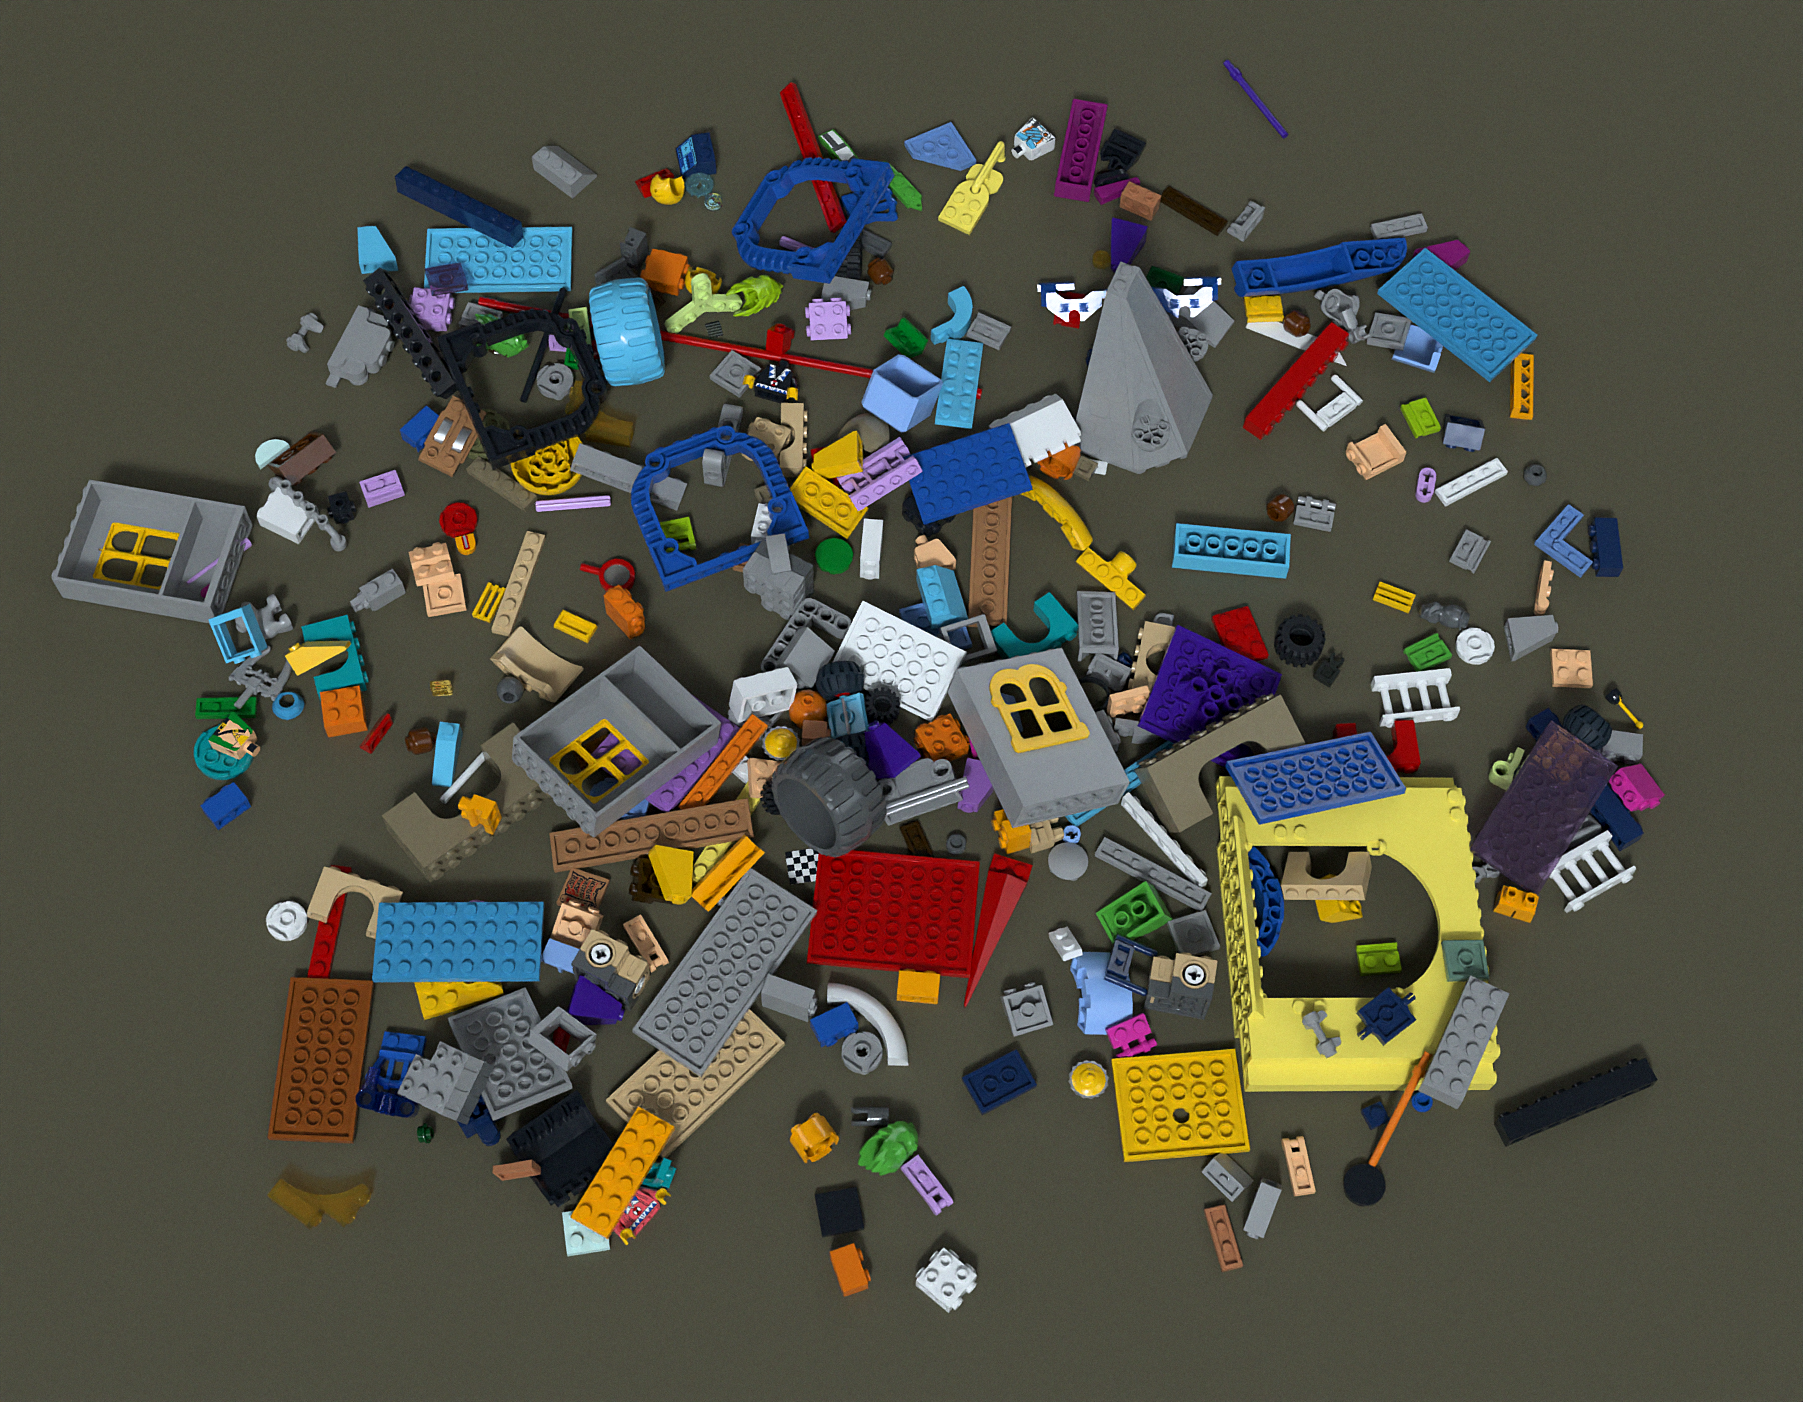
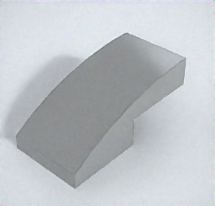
[765,533,791,574]

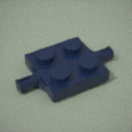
[1356,987,1416,1046]

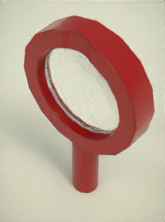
[580,559,635,591]

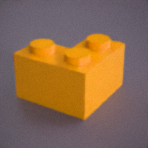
[991,809,1032,854]

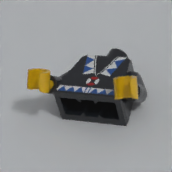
[742,360,800,404]

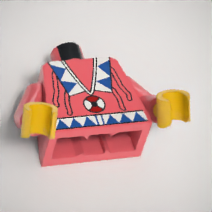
[613,1186,671,1245]

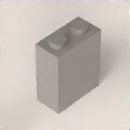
[774,627,835,690]
[761,974,818,1022]

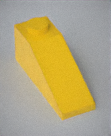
[285,641,351,676]

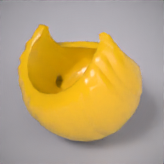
[650,174,685,205]

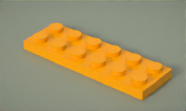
[570,1106,675,1240]

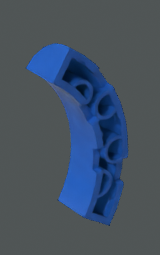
[1248,846,1284,957]

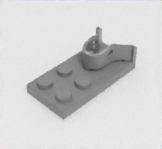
[1076,591,1119,661]

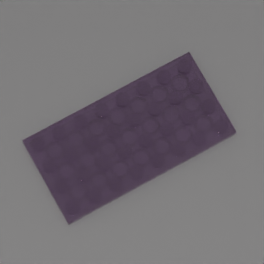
[1470,720,1618,895]

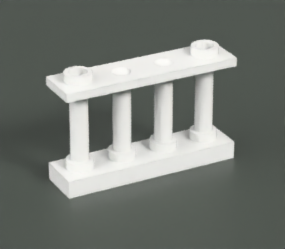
[1371,668,1460,728]
[1538,830,1636,913]

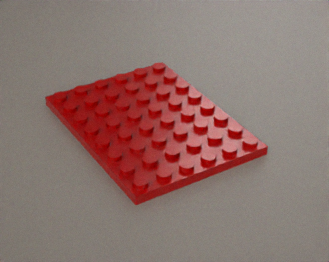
[807,850,980,978]

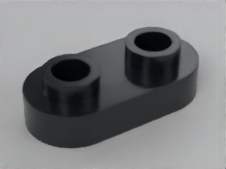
[1094,169,1130,188]

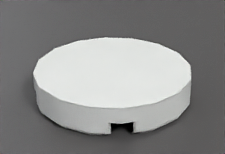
[1455,628,1495,665]
[266,901,308,941]

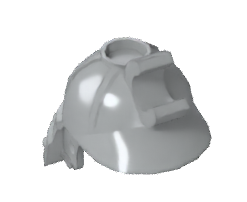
[1314,289,1360,328]

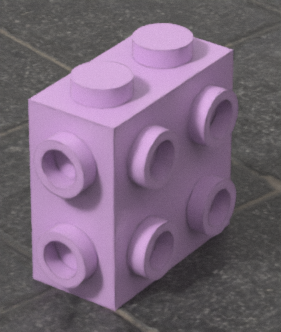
[409,287,455,332]
[805,298,851,340]

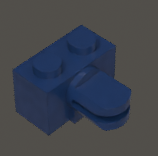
[457,1095,504,1146]

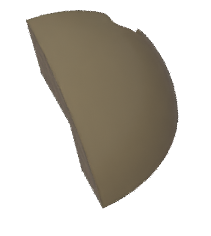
[837,413,889,453]

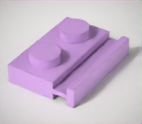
[359,470,405,508]

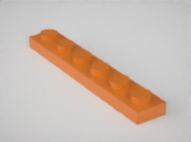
[678,714,768,810]

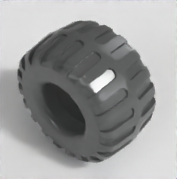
[771,737,887,857]

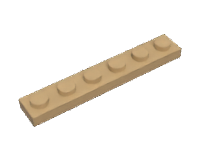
[491,531,546,637]

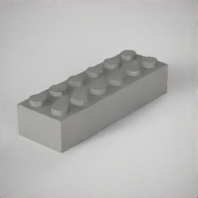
[1418,975,1509,1109]

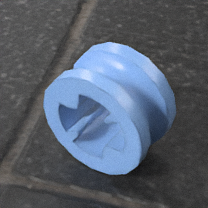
[1063,825,1081,844]

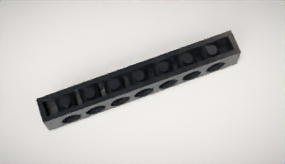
[363,267,458,399]

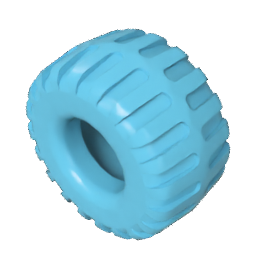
[589,277,665,387]

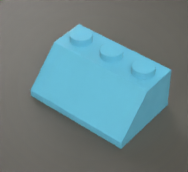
[916,565,968,629]

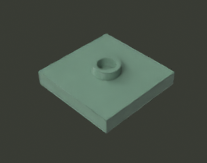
[1441,940,1489,982]

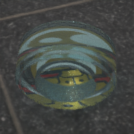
[704,193,723,211]

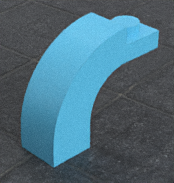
[931,286,973,345]

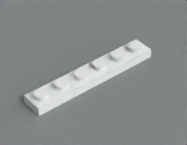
[1121,792,1208,889]

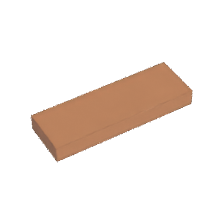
[1204,1204,1243,1272]

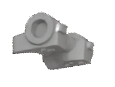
[286,313,324,353]
[1302,1010,1341,1058]

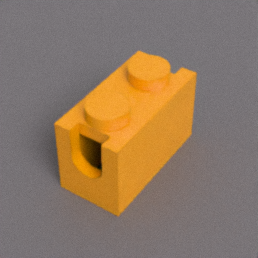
[897,969,940,1004]

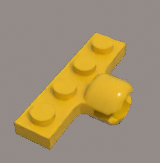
[1076,547,1146,610]

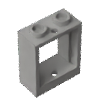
[937,614,997,664]
[529,1006,597,1071]

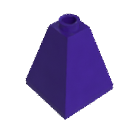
[1111,217,1148,273]
[865,721,921,779]
[567,975,625,1025]

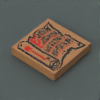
[557,868,610,909]

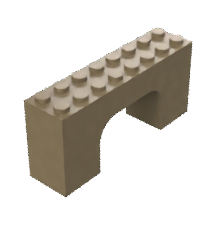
[1134,693,1306,833]
[382,722,551,883]

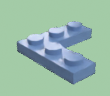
[1534,504,1593,578]

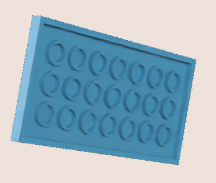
[1377,248,1538,382]
[372,902,544,982]

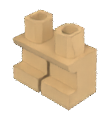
[1029,818,1064,854]

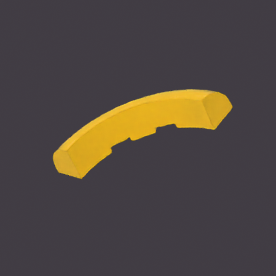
[1020,474,1093,551]

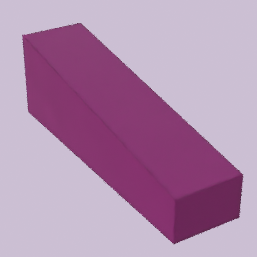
[1094,177,1140,205]

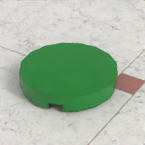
[815,538,853,575]

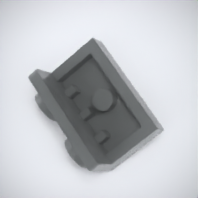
[594,257,637,286]

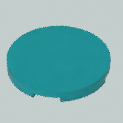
[194,724,254,780]

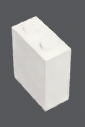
[257,487,319,544]
[860,519,883,580]

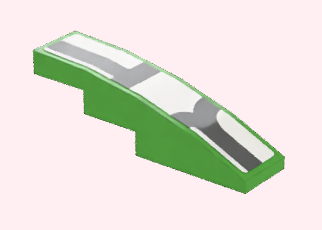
[818,129,859,163]

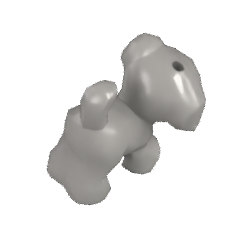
[235,594,293,644]

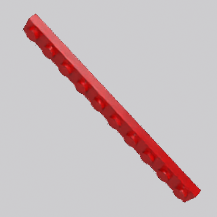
[780,82,846,233]

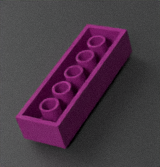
[1054,99,1108,202]

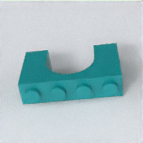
[991,592,1078,660]
[301,615,369,701]

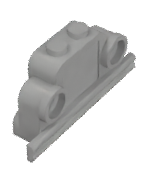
[326,305,395,388]
[877,758,970,826]

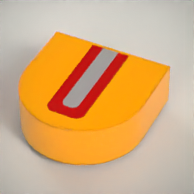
[455,533,476,555]

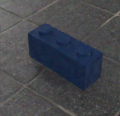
[1588,518,1623,577]

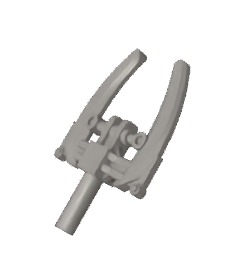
[229,646,292,709]

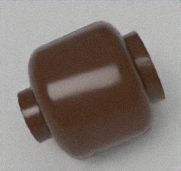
[867,258,894,286]
[1283,310,1311,337]
[1266,494,1295,522]
[405,727,436,755]

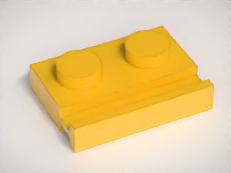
[1243,296,1284,323]

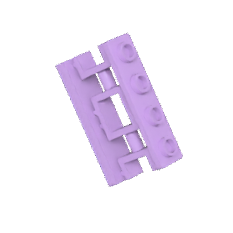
[836,437,922,511]

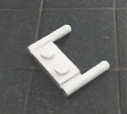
[1296,374,1363,432]

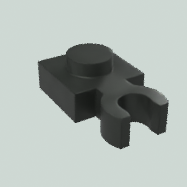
[1313,652,1345,688]

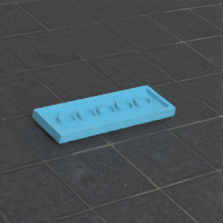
[935,339,983,429]

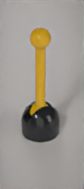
[1605,688,1643,729]

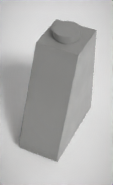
[821,276,872,310]
[1504,615,1558,661]
[1243,1177,1282,1239]

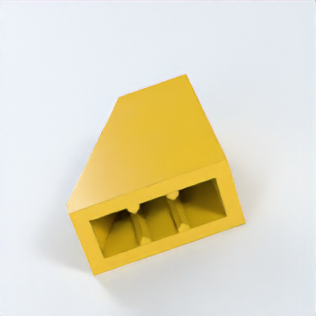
[812,431,863,479]
[648,845,694,905]

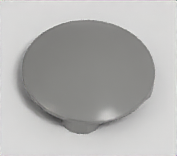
[1048,842,1088,881]

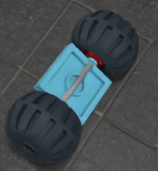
[816,660,869,767]

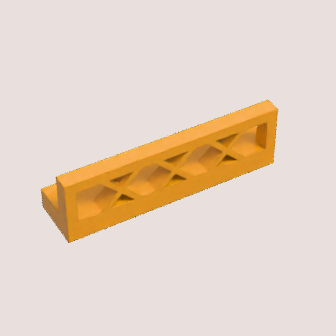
[1510,353,1534,420]
[691,835,765,912]

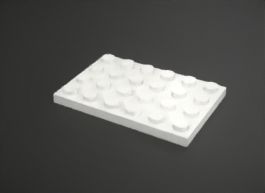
[832,601,967,722]

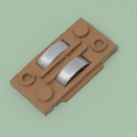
[418,396,487,477]

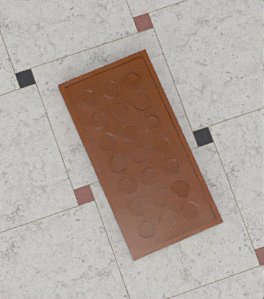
[268,977,374,1144]

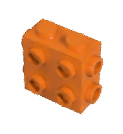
[640,249,690,296]
[603,585,645,639]
[913,714,970,762]

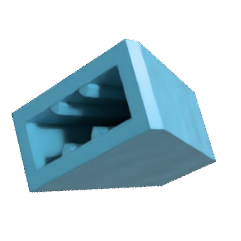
[357,226,398,274]

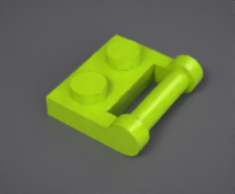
[660,517,696,553]

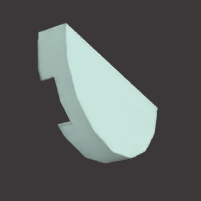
[255,439,290,470]

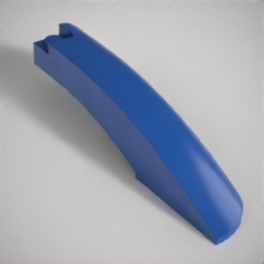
[1231,238,1407,297]

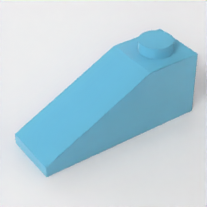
[432,722,463,787]

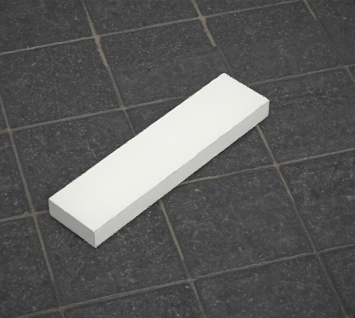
[1435,458,1508,507]

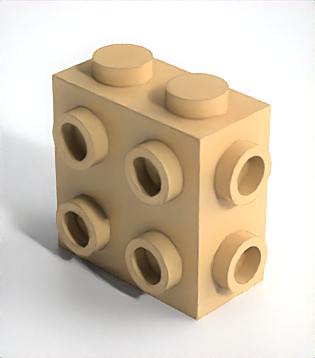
[742,417,791,463]

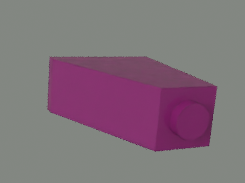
[1412,240,1471,270]

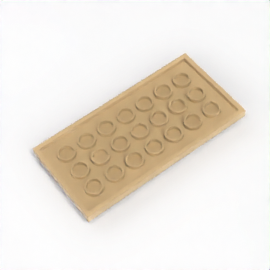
[606,1009,785,1159]

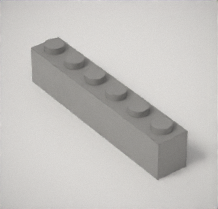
[570,443,687,511]

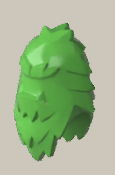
[858,1121,919,1176]

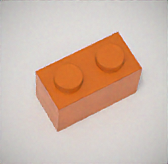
[830,1243,871,1297]

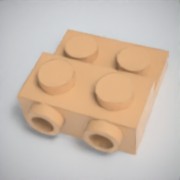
[408,542,455,587]
[550,900,604,949]

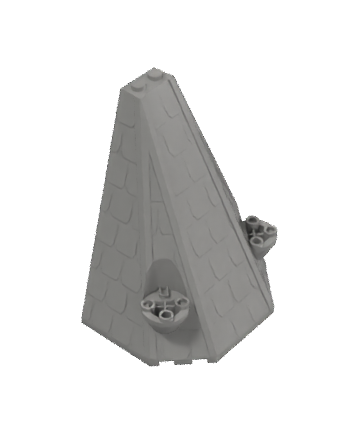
[1075,262,1213,474]

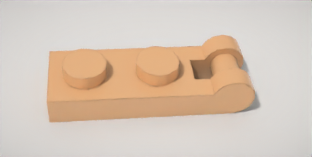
[1534,560,1554,616]
[623,914,669,973]
[1281,1136,1316,1196]

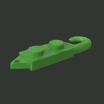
[881,161,922,211]

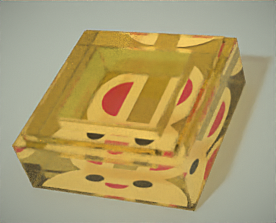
[430,680,453,696]

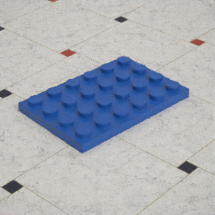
[903,423,1033,525]

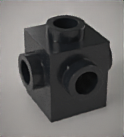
[327,491,356,524]

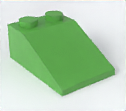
[1096,881,1172,944]

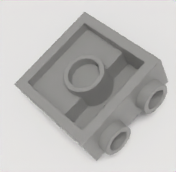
[1000,982,1053,1037]

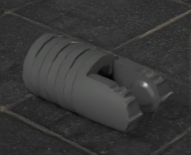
[851,1107,889,1126]

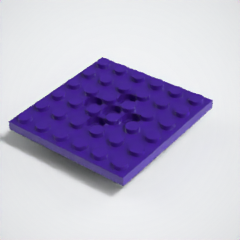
[1137,625,1282,768]

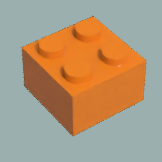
[320,686,368,737]

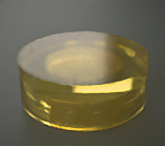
[1092,251,1111,269]

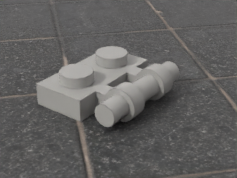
[1293,496,1336,532]

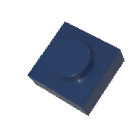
[1361,1101,1390,1130]

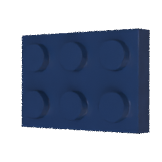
[962,1049,1037,1115]

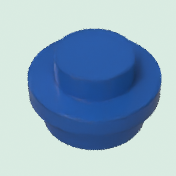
[1411,1092,1433,1112]

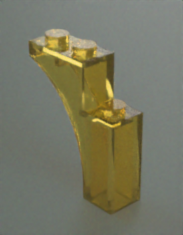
[565,380,634,448]
[267,1179,371,1230]

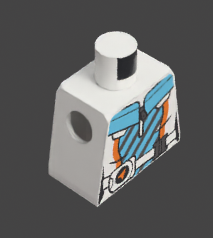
[1011,118,1055,160]

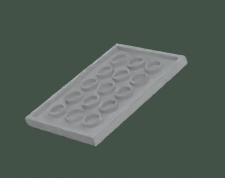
[448,987,572,1121]

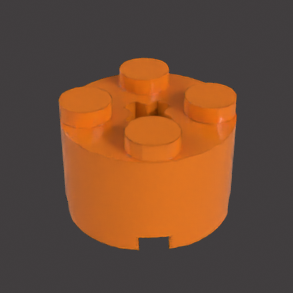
[1037,443,1081,480]

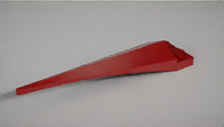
[964,853,1033,1007]

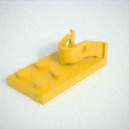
[790,467,869,539]
[414,982,505,1020]

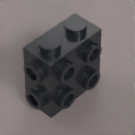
[902,495,956,538]

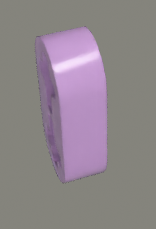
[1415,468,1436,503]

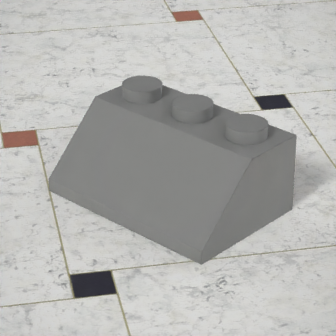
[532,146,597,199]

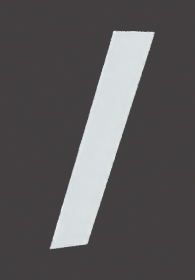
[1246,322,1347,366]

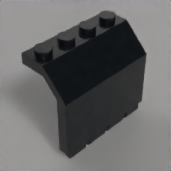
[506,1090,614,1208]

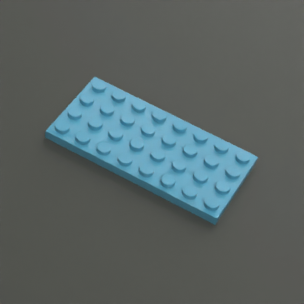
[424,227,573,293]

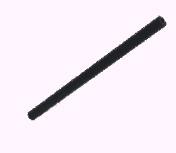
[520,288,567,403]

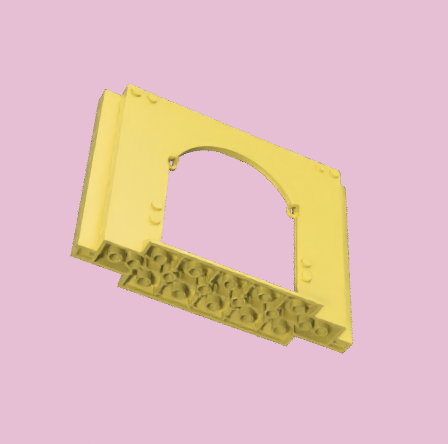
[1215,776,1500,1092]

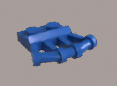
[841,188,898,225]
[365,1031,427,1090]

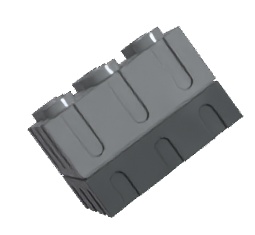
[743,540,814,620]
[397,1041,495,1125]

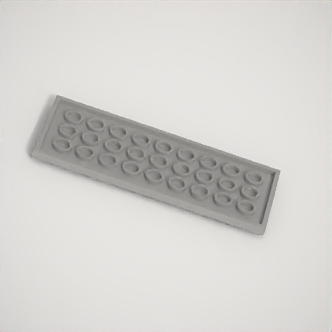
[632,868,817,1077]

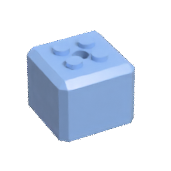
[862,355,943,433]

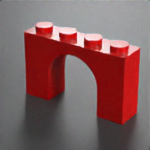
[1333,720,1421,773]

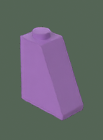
[958,758,994,813]

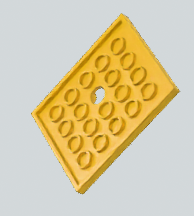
[1111,1049,1250,1162]

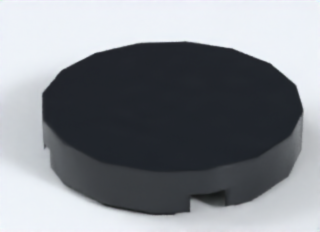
[1343,1164,1386,1207]

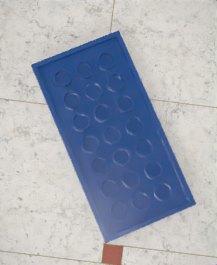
[1225,732,1406,825]

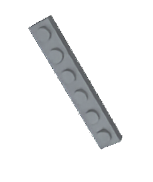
[1095,837,1212,912]

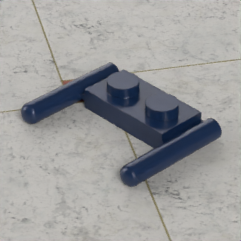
[1104,934,1157,996]

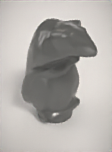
[1418,602,1470,630]

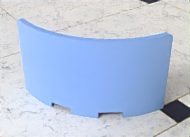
[1392,325,1443,373]
[1070,952,1133,1035]

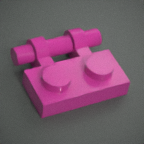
[1105,1013,1157,1058]

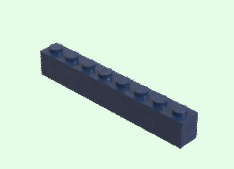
[395,166,523,248]
[1525,708,1644,851]

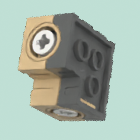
[571,929,651,1012]
[1143,952,1218,1020]

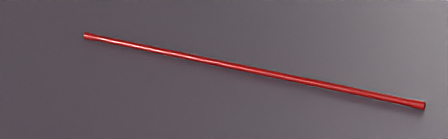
[478,297,982,400]

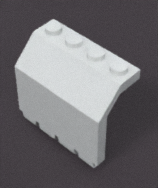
[989,394,1081,468]

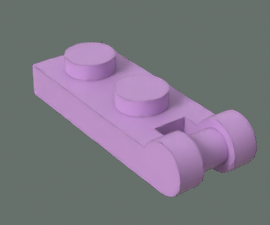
[901,1155,954,1216]

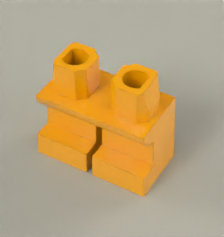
[458,794,502,835]
[1493,885,1539,923]

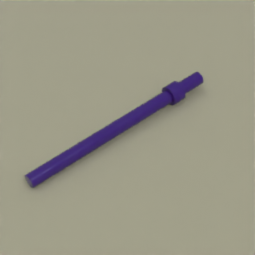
[1223,60,1288,139]

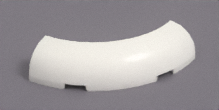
[827,982,909,1066]

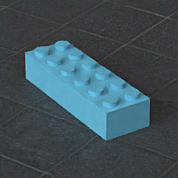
[1172,523,1291,579]

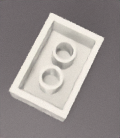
[729,667,798,723]

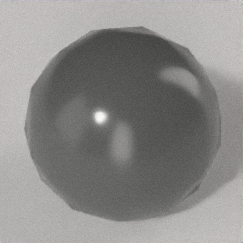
[496,677,524,704]

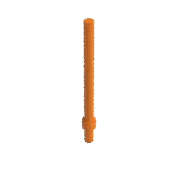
[1368,1051,1432,1167]

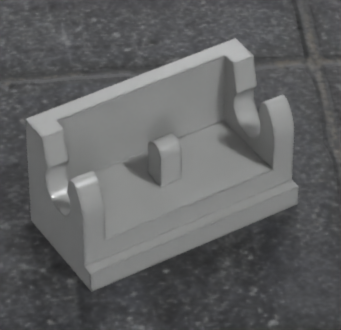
[1227,201,1265,242]
[1086,653,1132,693]

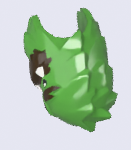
[475,313,529,358]

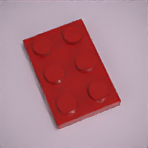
[1211,606,1269,662]

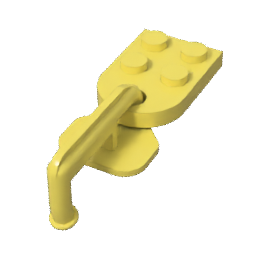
[938,141,1006,235]

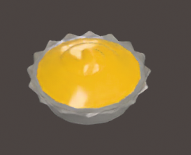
[762,726,800,760]
[1068,1060,1109,1099]

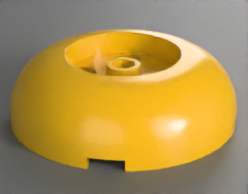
[511,437,582,495]

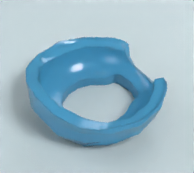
[272,691,305,720]

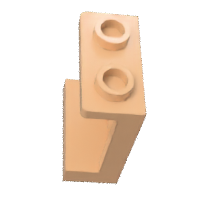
[1346,424,1406,480]

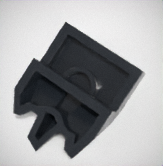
[1100,129,1146,172]

